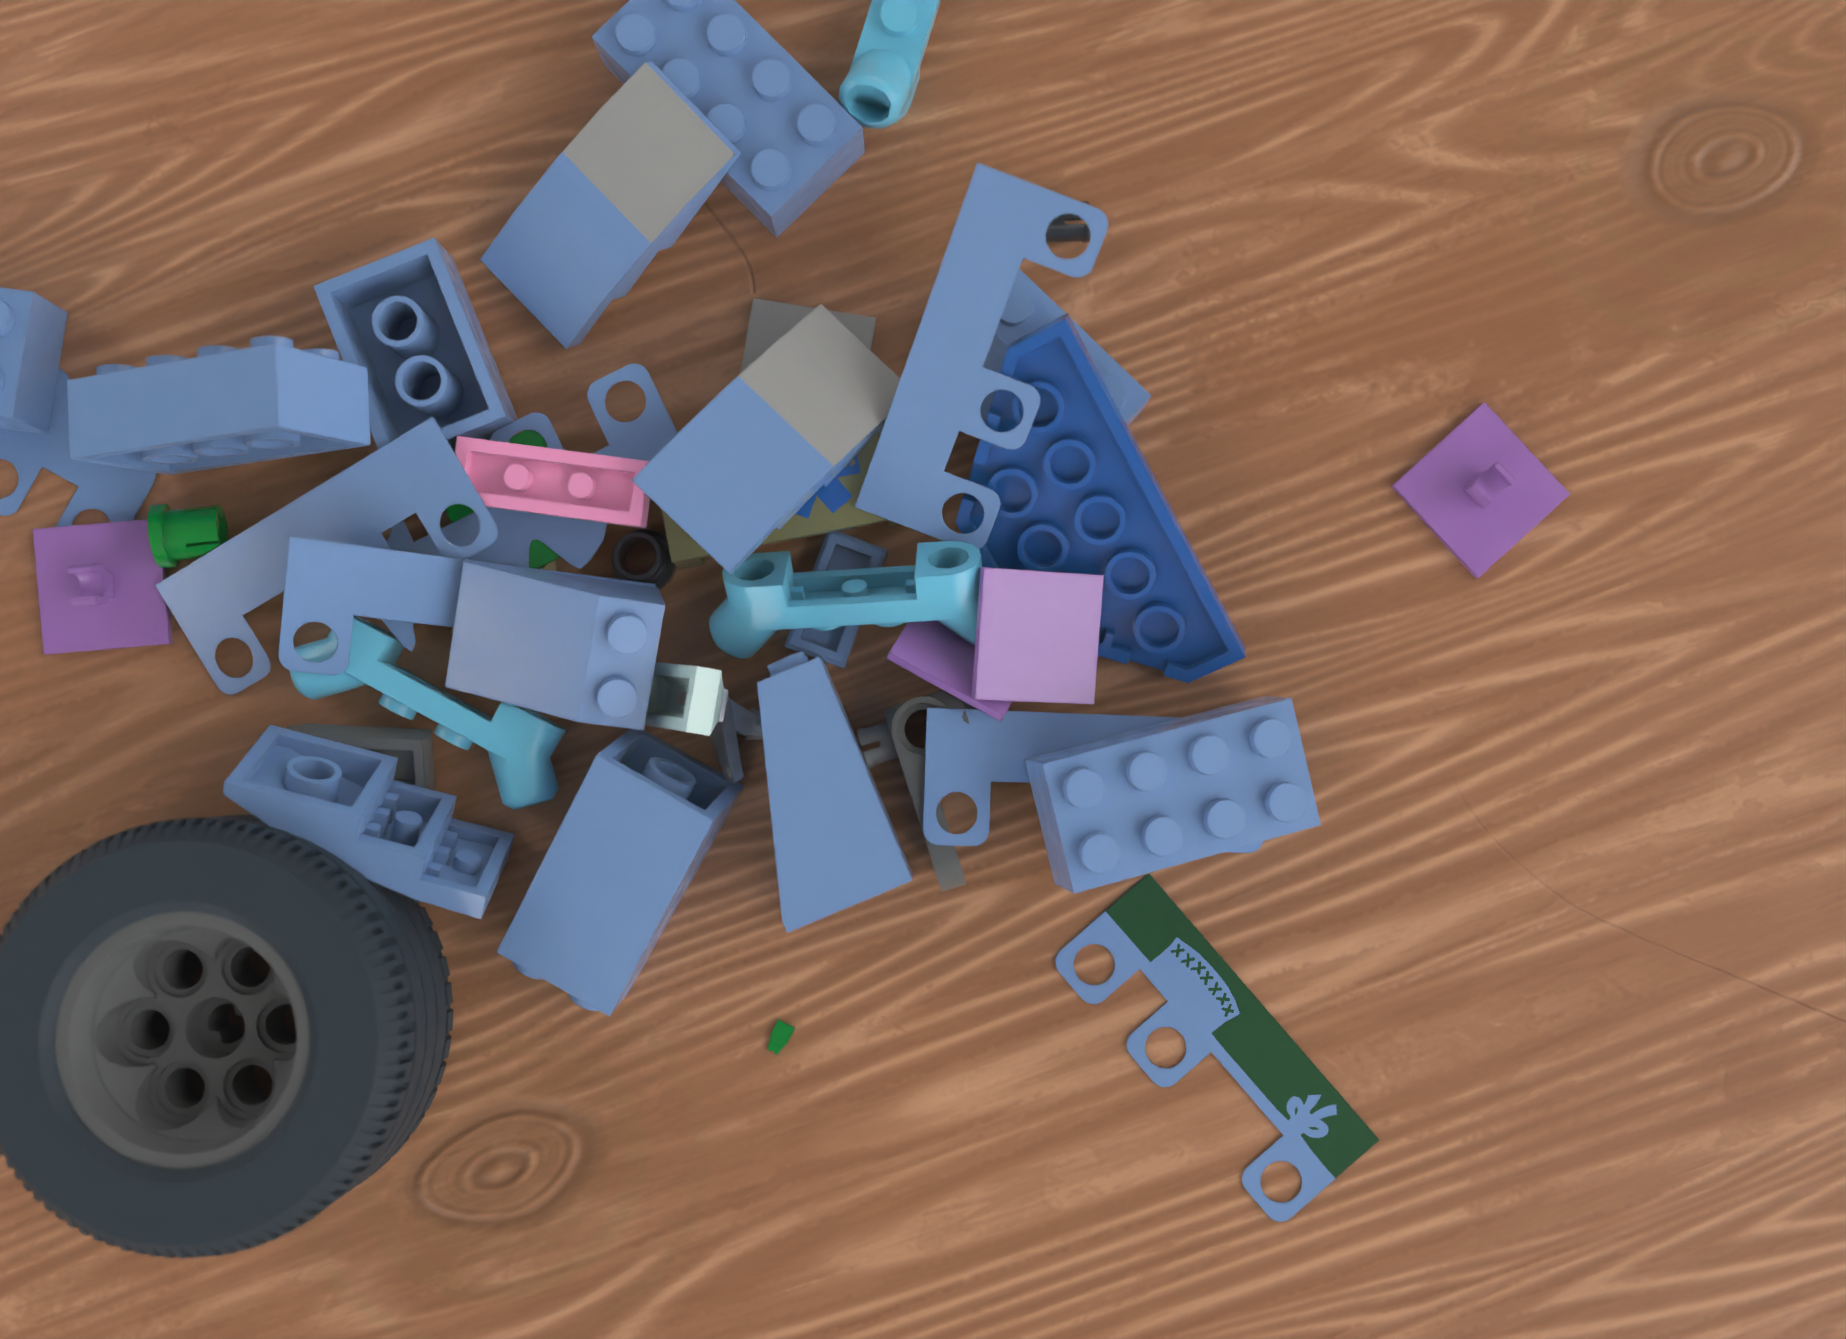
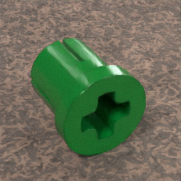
[147,504,229,568]

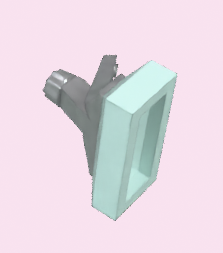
[645,662,763,784]

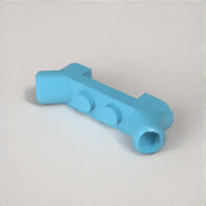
[838,0,941,129]
[709,541,982,659]
[289,615,566,810]

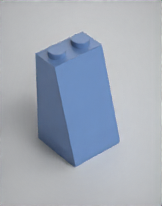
[757,652,913,933]
[496,729,744,1017]

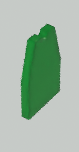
[767,1019,795,1055]

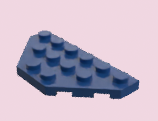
[955,313,1246,683]

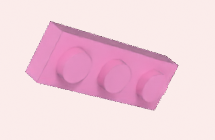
[455,436,650,528]

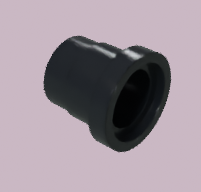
[612,529,677,590]

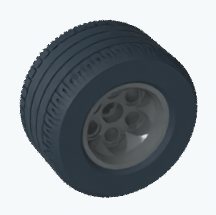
[0,814,453,1258]

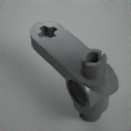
[856,690,978,892]

